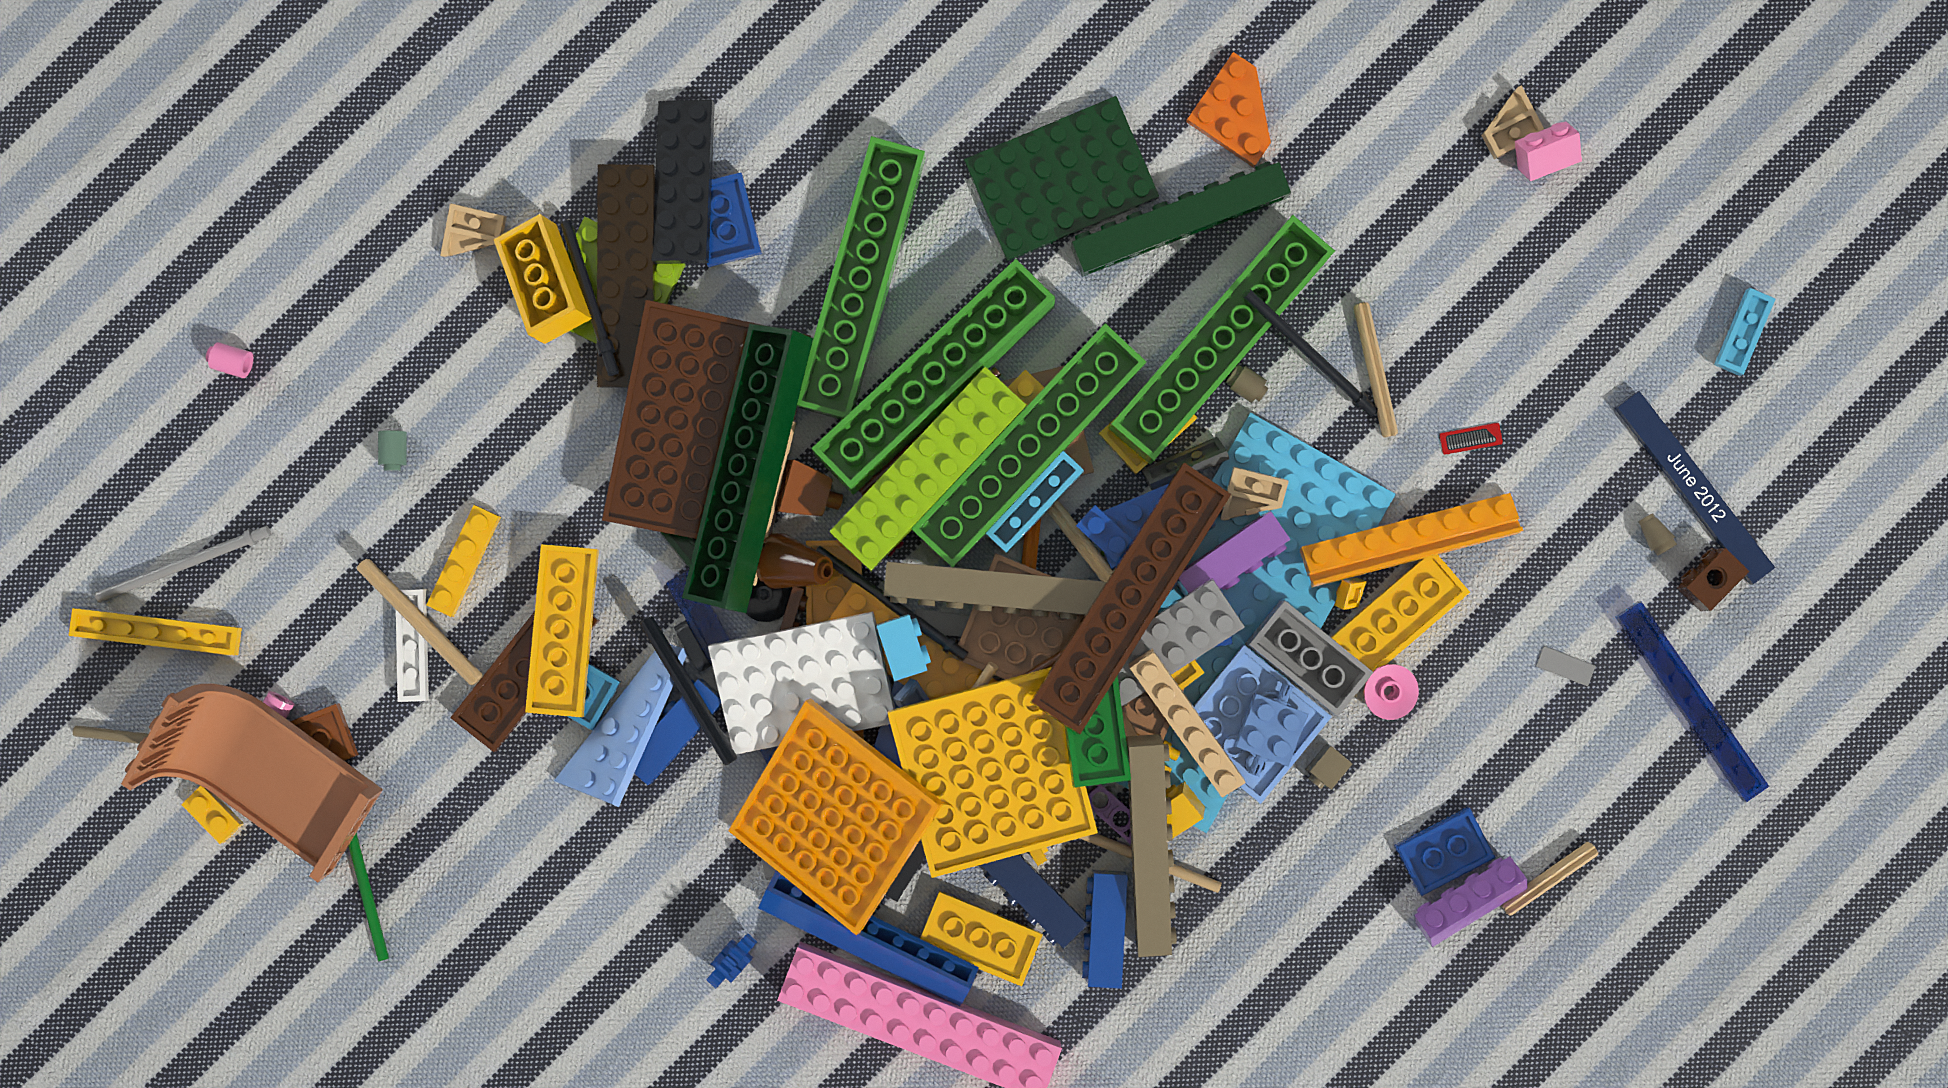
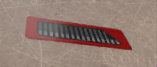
[1439,423,1503,455]

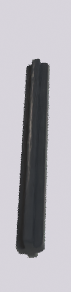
[640,616,737,765]

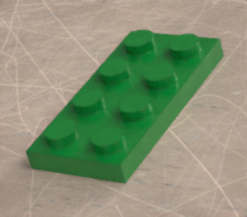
[1064,676,1131,788]

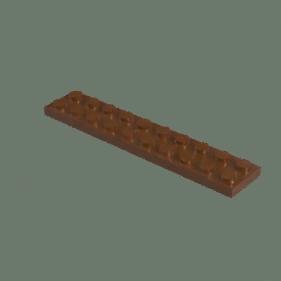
[1030,463,1231,734]

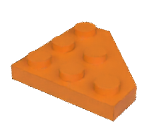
[1186,52,1271,168]

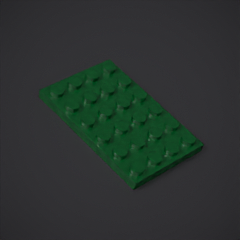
[964,96,1159,262]

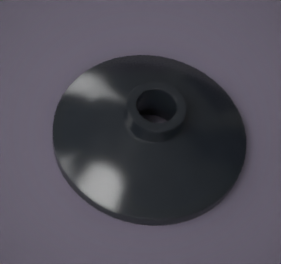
[745,578,792,622]

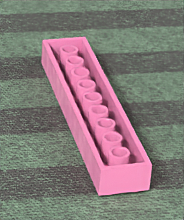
[777,941,1062,1088]

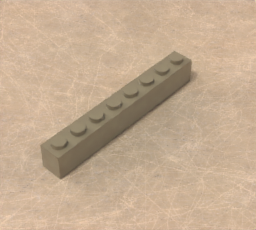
[884,562,1106,620]
[1126,734,1177,957]

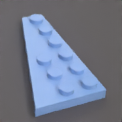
[554,644,687,807]

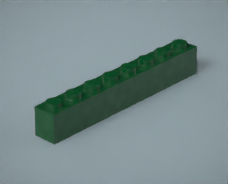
[1071,161,1291,277]

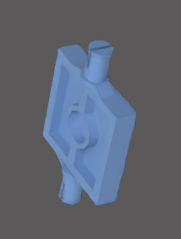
[1234,683,1308,777]

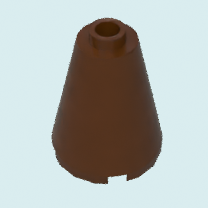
[756,533,833,589]

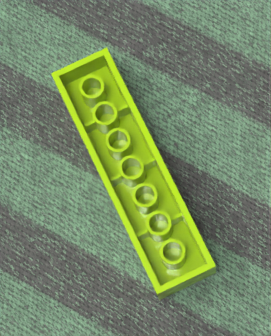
[829,367,1027,572]

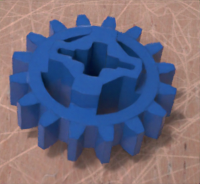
[706,933,757,989]

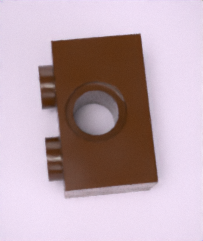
[1677,548,1750,611]

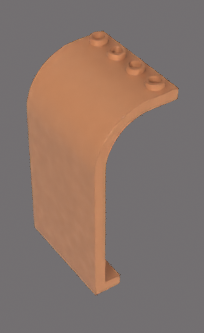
[121,684,383,883]

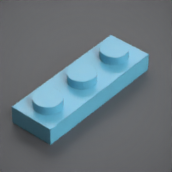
[1714,288,1776,376]

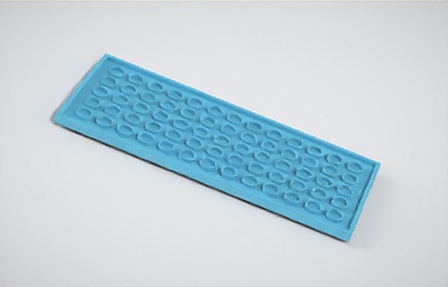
[1116,412,1395,834]

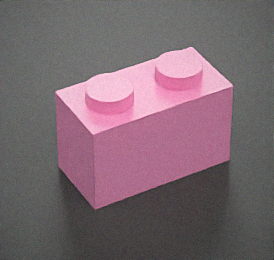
[1515,121,1582,181]

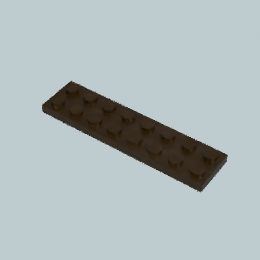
[597,164,655,388]

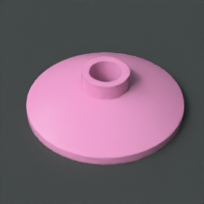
[1364,664,1419,720]

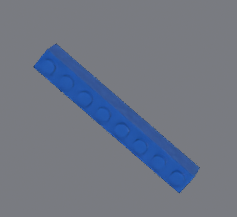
[758,871,979,1006]

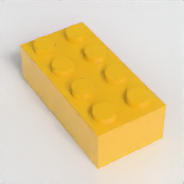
[493,214,592,344]

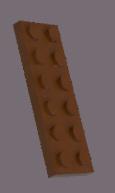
[450,611,600,752]

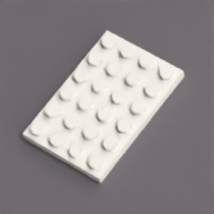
[708,612,895,754]

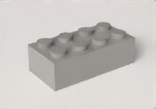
[1245,600,1374,717]

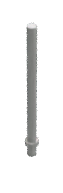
[95,525,271,602]

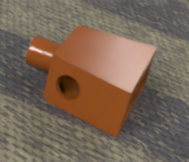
[775,460,843,516]

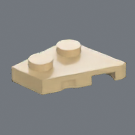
[1481,85,1544,160]
[440,203,507,257]
[1220,466,1289,521]

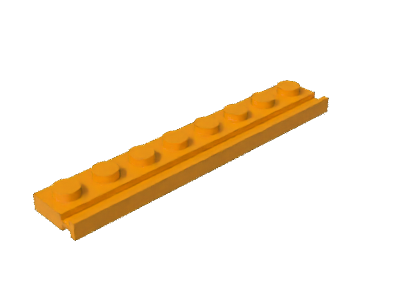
[1299,493,1524,588]

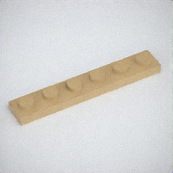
[1128,648,1246,798]

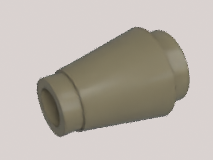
[1638,513,1677,556]

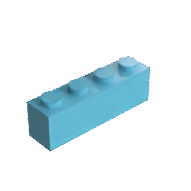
[986,451,1084,553]

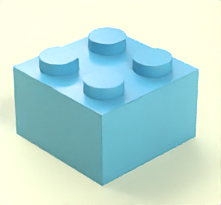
[876,614,931,681]

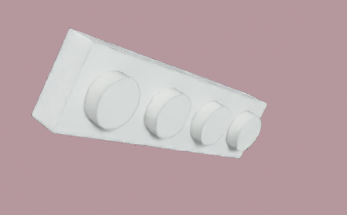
[396,589,429,702]

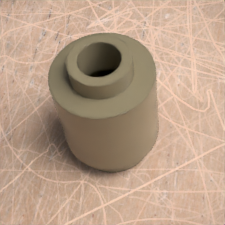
[1225,364,1268,403]

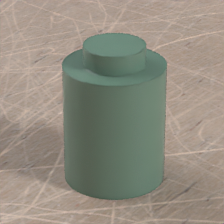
[378,430,407,471]

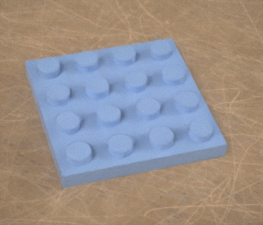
[1172,645,1332,804]

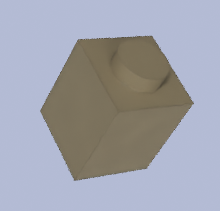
[1305,744,1352,790]

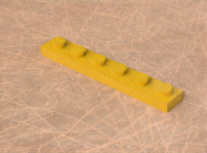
[69,608,242,656]

